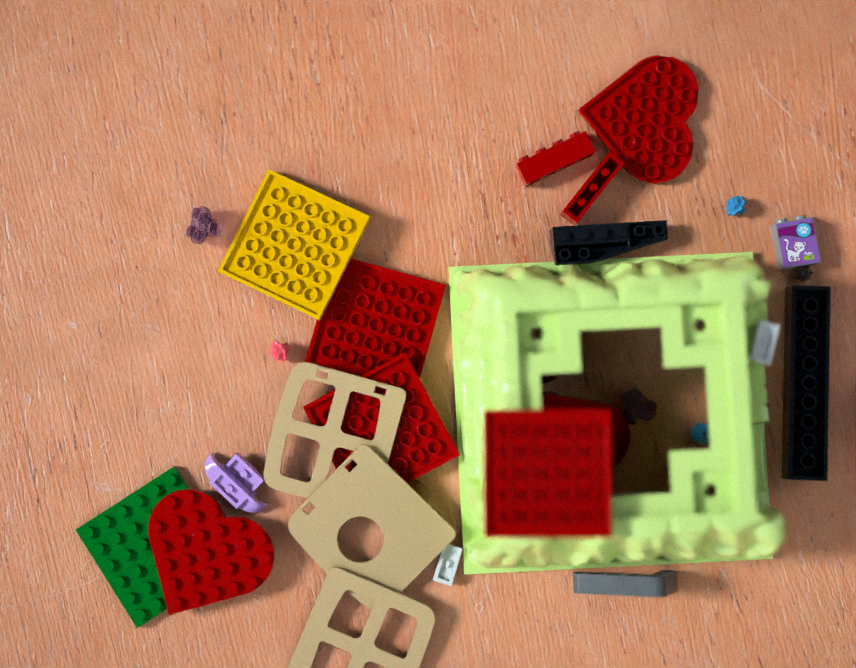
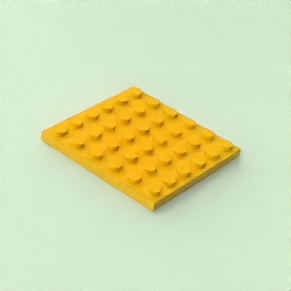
[218,169,371,321]

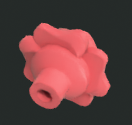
[270,340,290,362]

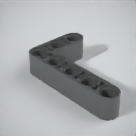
[573,570,678,597]

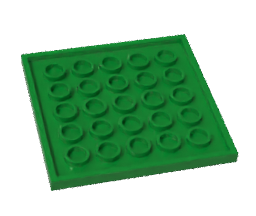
[76,466,189,628]

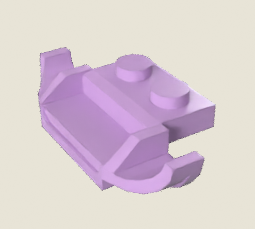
[205,452,267,513]

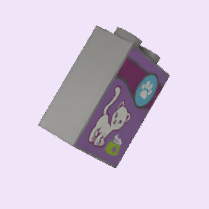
[770,215,821,271]

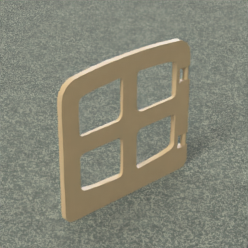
[263,362,406,499]
[288,567,435,668]

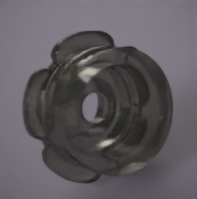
[794,266,813,282]

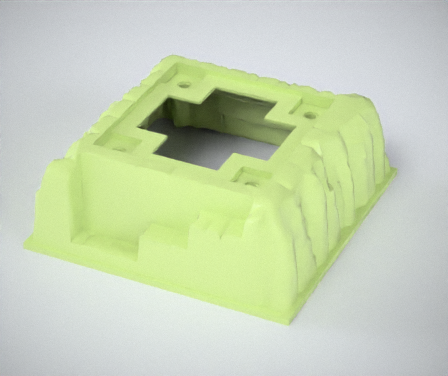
[448,252,786,575]

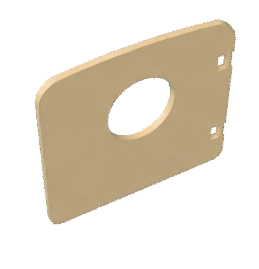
[288,444,456,610]

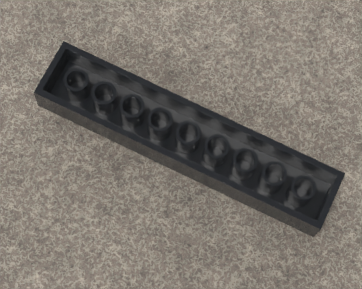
[782,285,831,481]

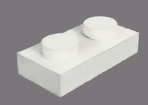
[748,320,780,365]
[433,544,463,586]

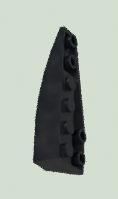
[549,220,668,266]

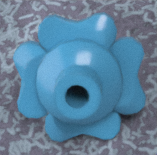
[725,196,746,216]
[690,422,710,445]

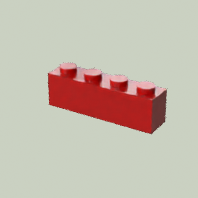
[516,131,596,187]
[560,152,625,226]

